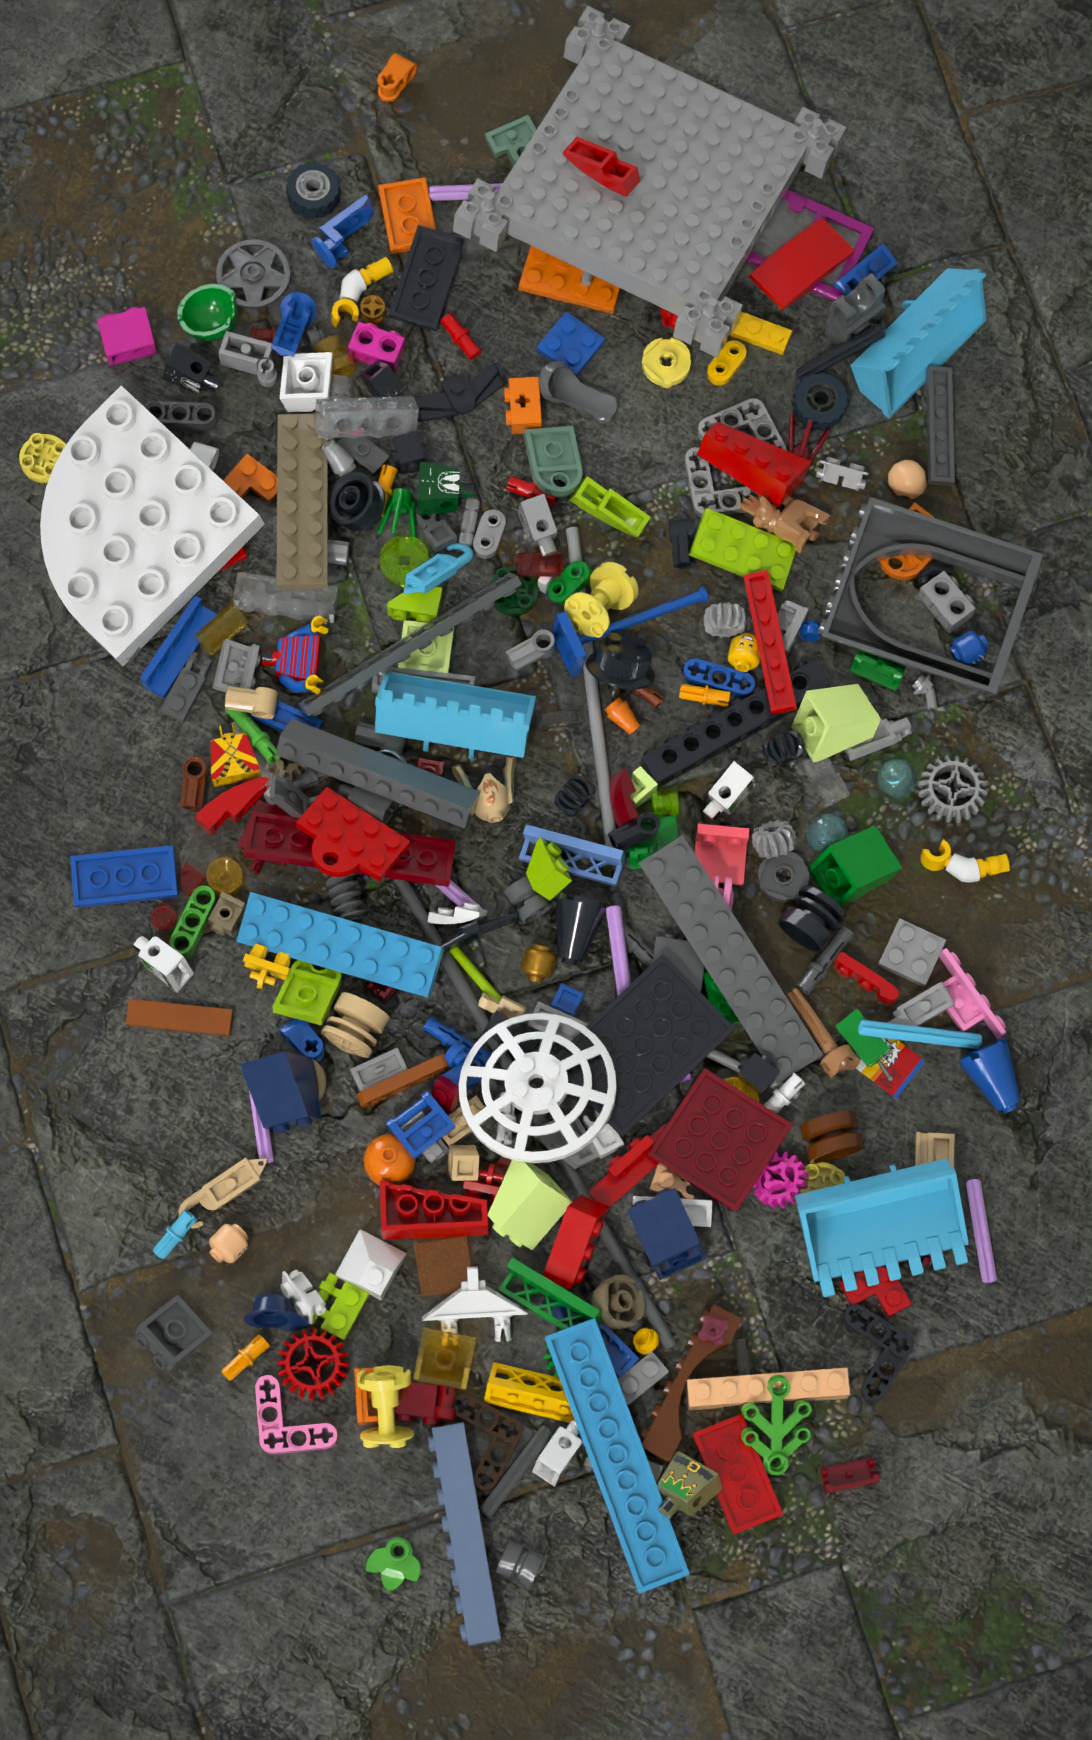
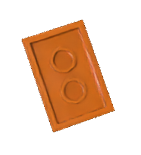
[378,177,436,254]

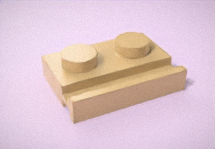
[915,1132,955,1169]

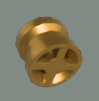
[360,295,386,325]

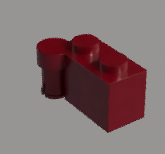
[394,1382,457,1426]

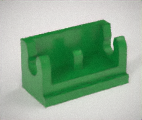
[835,1009,891,1067]

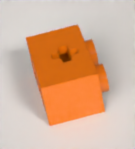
[504,377,541,434]

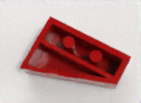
[543,1195,610,1290]

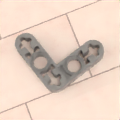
[698,398,786,450]
[685,447,759,518]

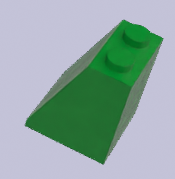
[808,826,902,907]

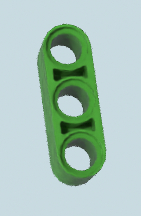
[170,886,217,960]

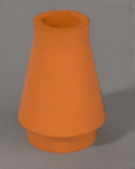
[605,697,641,735]

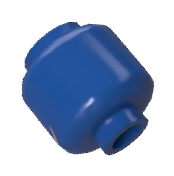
[950,630,989,666]

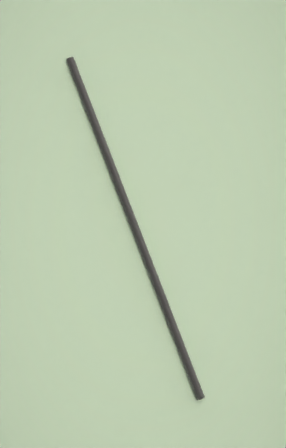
[393,879,677,1351]

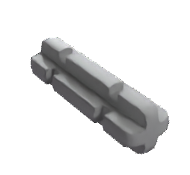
[459,498,480,547]

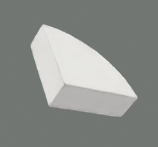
[538,568,558,594]

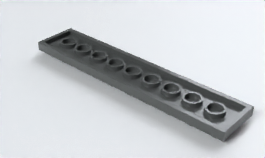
[639,835,823,1083]

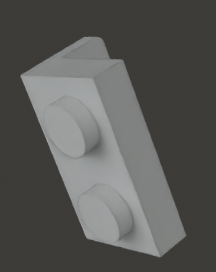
[213,639,261,693]

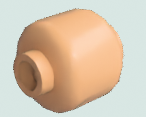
[209,1224,248,1263]

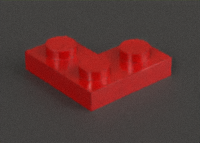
[839,1265,912,1318]

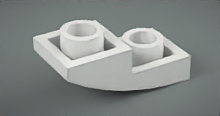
[428,902,487,924]

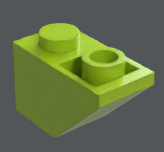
[387,587,443,623]
[526,837,572,900]

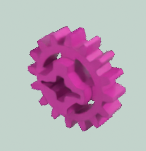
[753,1152,809,1209]

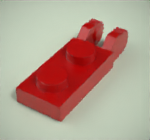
[833,952,899,1005]

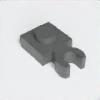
[417,514,457,553]

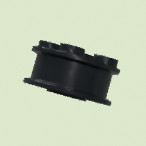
[328,472,386,532]

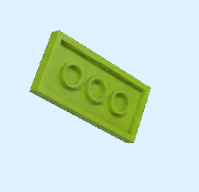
[689,508,796,592]

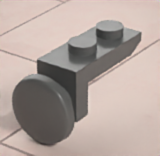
[269,775,318,818]

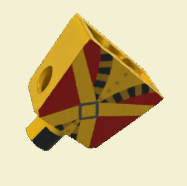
[211,723,262,787]

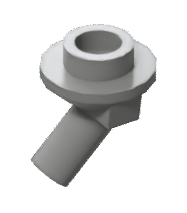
[912,674,937,710]

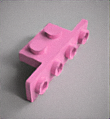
[939,948,1006,1040]

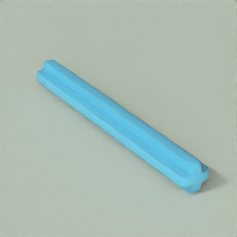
[858,1020,982,1049]

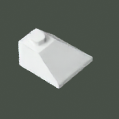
[280,352,333,412]
[335,1229,407,1301]

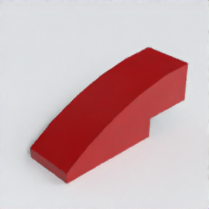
[562,137,640,197]
[195,776,271,836]

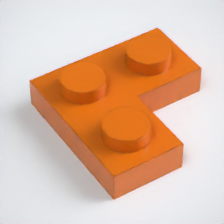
[223,454,277,504]

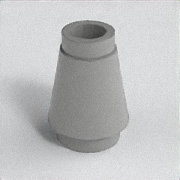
[322,439,356,478]

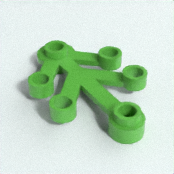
[741,1374,812,1475]

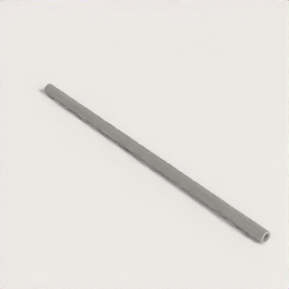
[566,527,616,865]

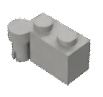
[219,331,277,387]

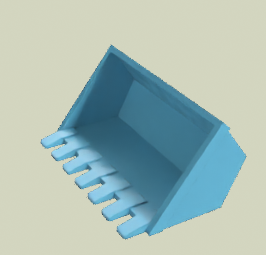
[850,268,987,418]
[375,671,536,759]
[795,1158,969,1297]

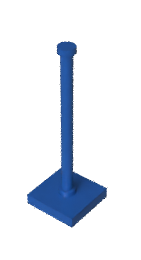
[551,587,708,677]

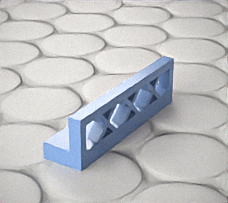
[519,824,626,887]

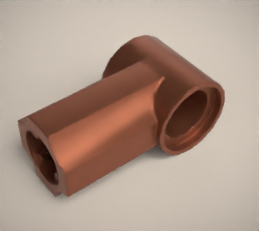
[180,757,207,811]

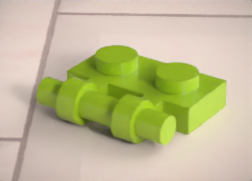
[312,1273,369,1341]

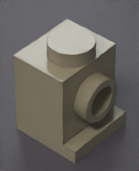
[208,892,246,936]

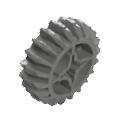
[918,755,987,823]

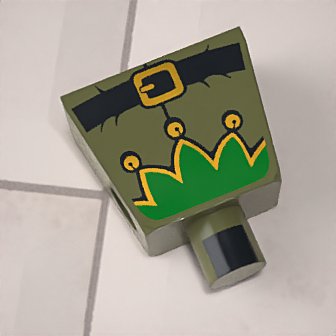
[658,1451,722,1519]

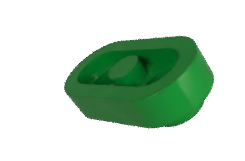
[548,561,593,605]

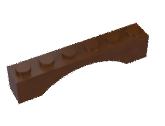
[639,1304,742,1465]

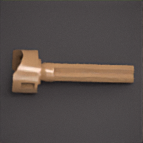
[786,988,860,1080]

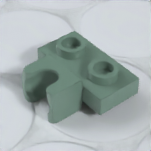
[485,115,536,167]

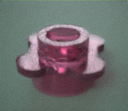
[698,1315,728,1346]

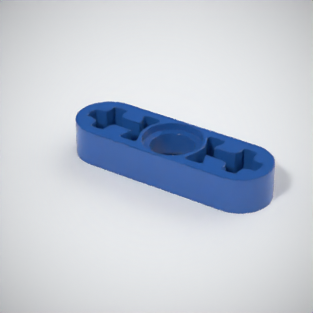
[683,658,755,698]

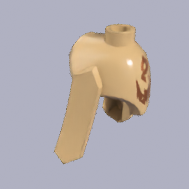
[452,755,516,823]

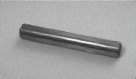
[480,1426,553,1518]

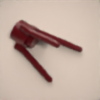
[788,413,830,467]

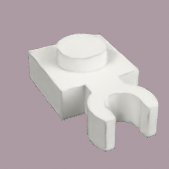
[583,1110,624,1159]

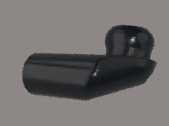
[916,563,953,587]

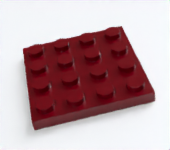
[647,1068,793,1213]

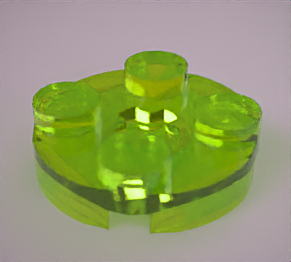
[379,536,429,588]

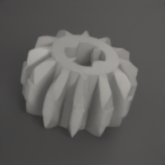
[704,602,746,638]
[752,820,796,859]

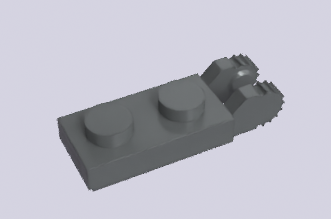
[160,651,213,723]

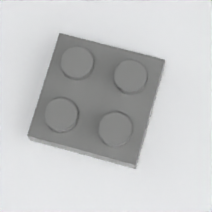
[878,918,946,987]

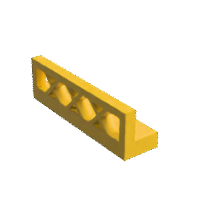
[484,1362,575,1423]

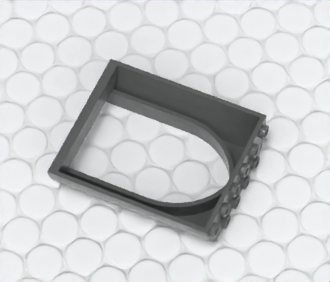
[818,497,1044,696]

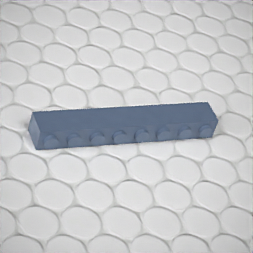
[428,1423,501,1647]

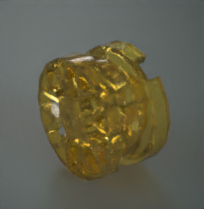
[206,857,244,896]

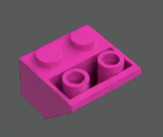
[97,307,157,366]

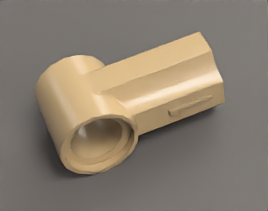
[225,686,278,719]

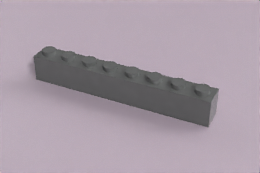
[276,719,480,829]

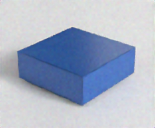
[550,983,585,1017]

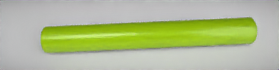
[450,946,502,1002]

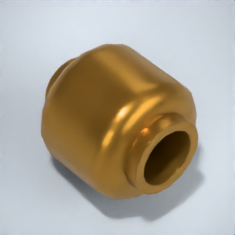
[521,944,557,983]

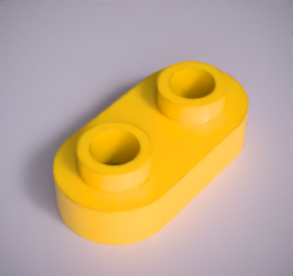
[707,341,746,386]

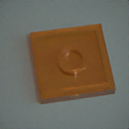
[414,1236,471,1297]

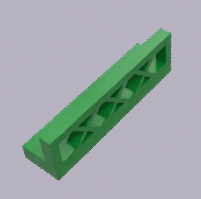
[498,1257,602,1330]

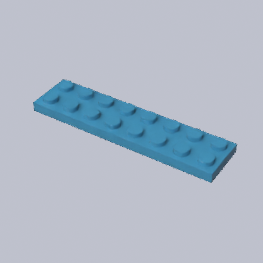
[236,892,444,998]

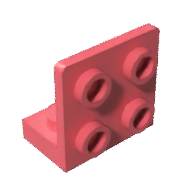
[695,824,749,886]

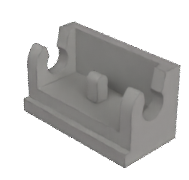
[777,600,809,658]

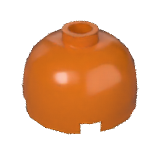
[363,1134,416,1186]

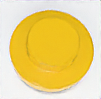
[633,1328,659,1354]

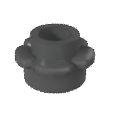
[305,326,325,350]

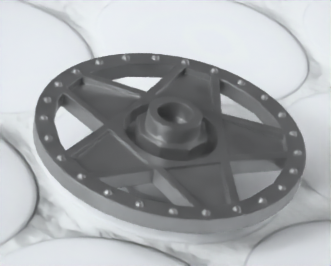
[216,239,290,309]

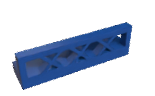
[140,595,219,699]

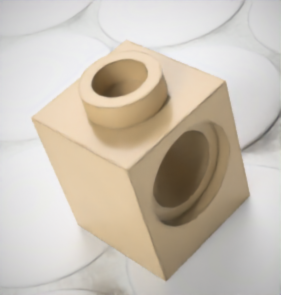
[448,1145,479,1181]

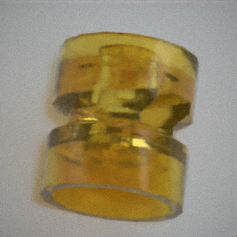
[313,335,356,382]

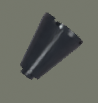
[557,893,608,966]

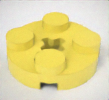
[642,338,691,388]

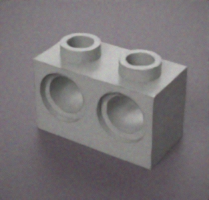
[918,571,976,634]

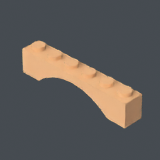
[686,1368,850,1411]

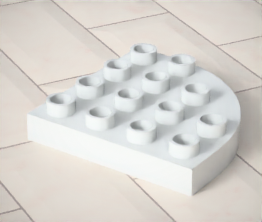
[40,386,265,666]

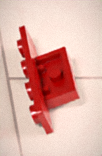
[589,1124,667,1207]

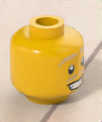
[728,633,760,672]

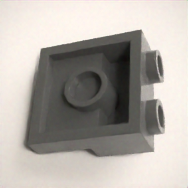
[135,1295,213,1372]

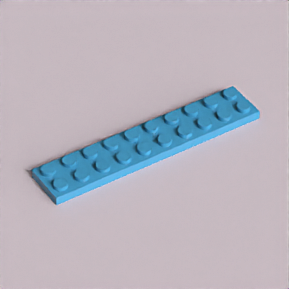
[544,1318,690,1594]

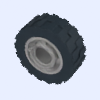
[286,162,340,219]

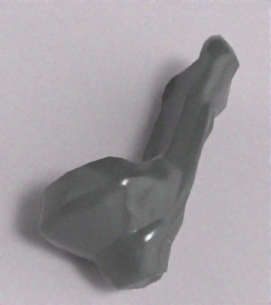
[538,361,618,424]

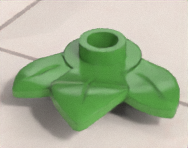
[366,1537,421,1592]

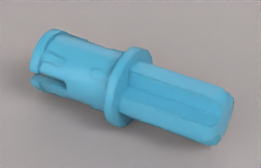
[153,1210,197,1258]

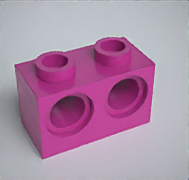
[348,322,405,373]

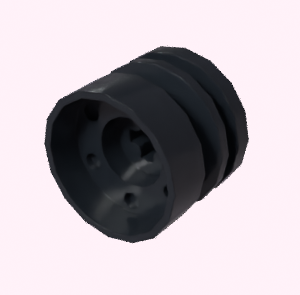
[777,885,847,953]

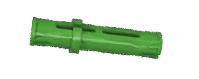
[225,709,281,764]

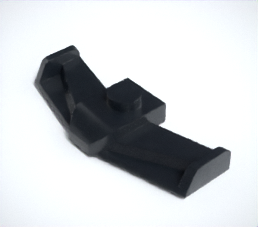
[407,360,507,422]
[440,906,518,954]

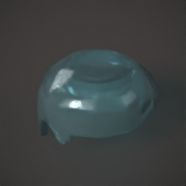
[877,758,918,799]
[806,814,848,853]

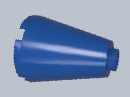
[958,1038,1021,1114]

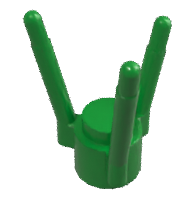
[377,488,416,545]

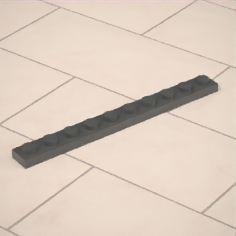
[298,572,522,716]

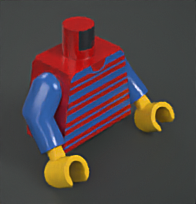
[262,616,328,694]

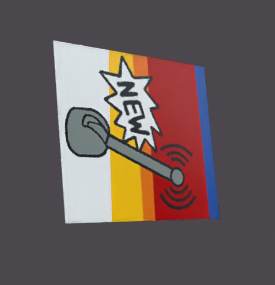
[855,1038,925,1099]

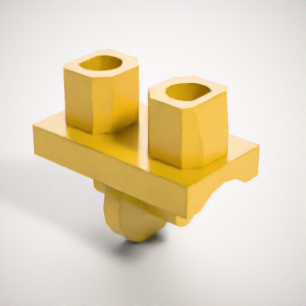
[243,944,291,990]

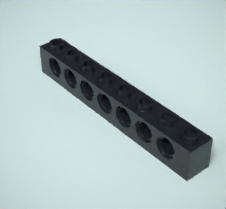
[640,660,831,789]

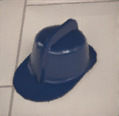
[244,1294,309,1331]

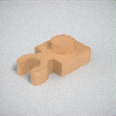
[649,1164,696,1199]

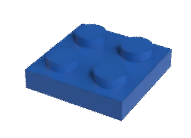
[536,311,605,377]

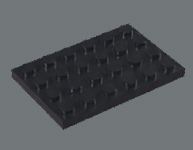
[555,954,735,1137]

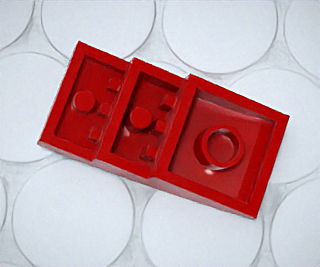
[749,218,855,310]

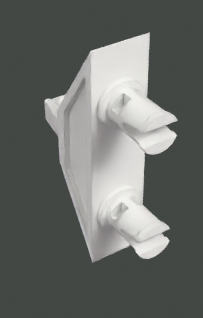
[422,1266,529,1345]

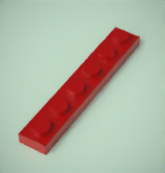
[743,570,797,715]

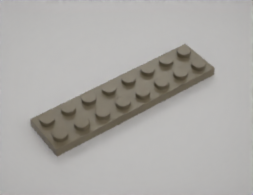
[277,413,328,590]

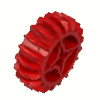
[277,1328,349,1401]

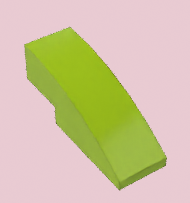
[569,476,650,538]

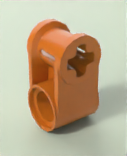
[377,53,417,102]

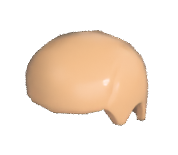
[888,460,927,499]

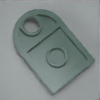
[523,426,583,497]

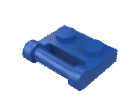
[385,1091,456,1160]

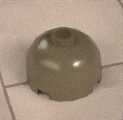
[591,1275,645,1329]

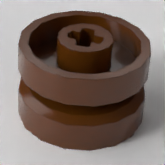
[799,1110,865,1164]

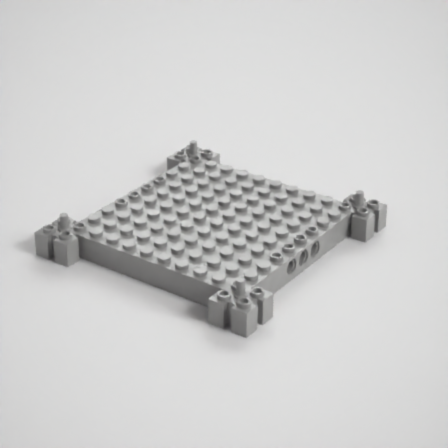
[453,6,847,358]

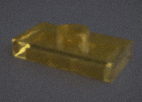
[194,602,249,656]

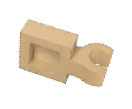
[478,992,526,1024]

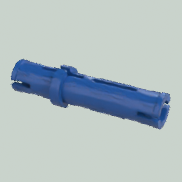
[423,1016,491,1067]

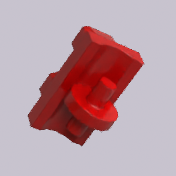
[463,1164,504,1207]

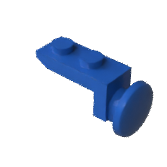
[312,194,374,269]
[271,292,317,357]

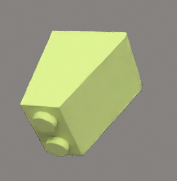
[791,684,881,762]
[488,1160,572,1250]

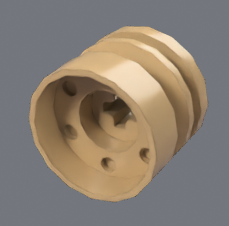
[321,992,390,1058]

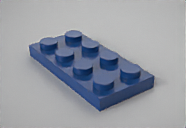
[70,845,178,908]

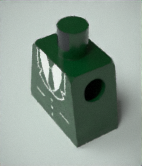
[417,462,474,515]

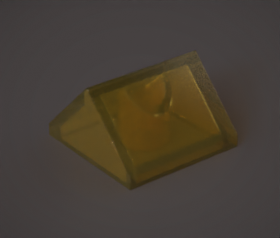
[413,1328,476,1390]

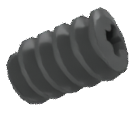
[326,873,366,924]

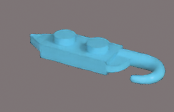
[404,543,473,594]

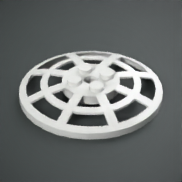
[459,1013,617,1163]

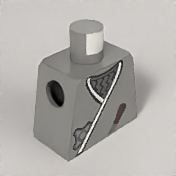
[517,494,558,557]

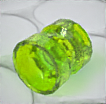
[651,790,679,817]

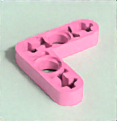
[255,1375,338,1454]

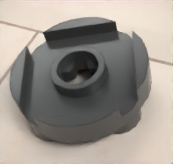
[757,851,809,902]

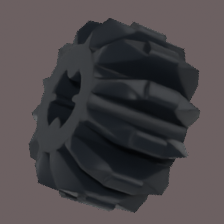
[762,731,807,767]
[554,774,596,817]

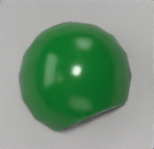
[177,284,237,342]

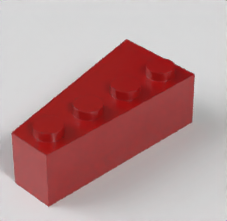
[697,421,812,507]
[380,1180,488,1240]

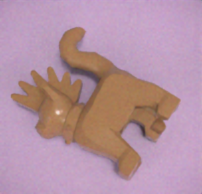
[739,495,830,554]

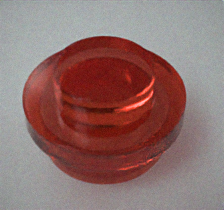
[150,905,176,931]

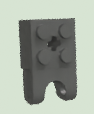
[825,273,886,347]

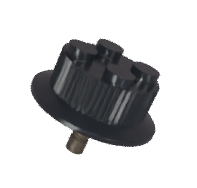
[586,633,655,697]

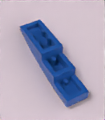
[542,1286,639,1378]

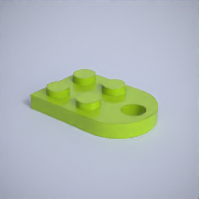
[273,960,342,1026]

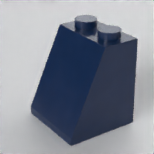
[241,1051,322,1134]
[627,1188,708,1280]

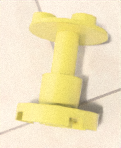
[564,562,638,638]
[357,1366,414,1448]

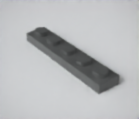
[926,366,955,486]

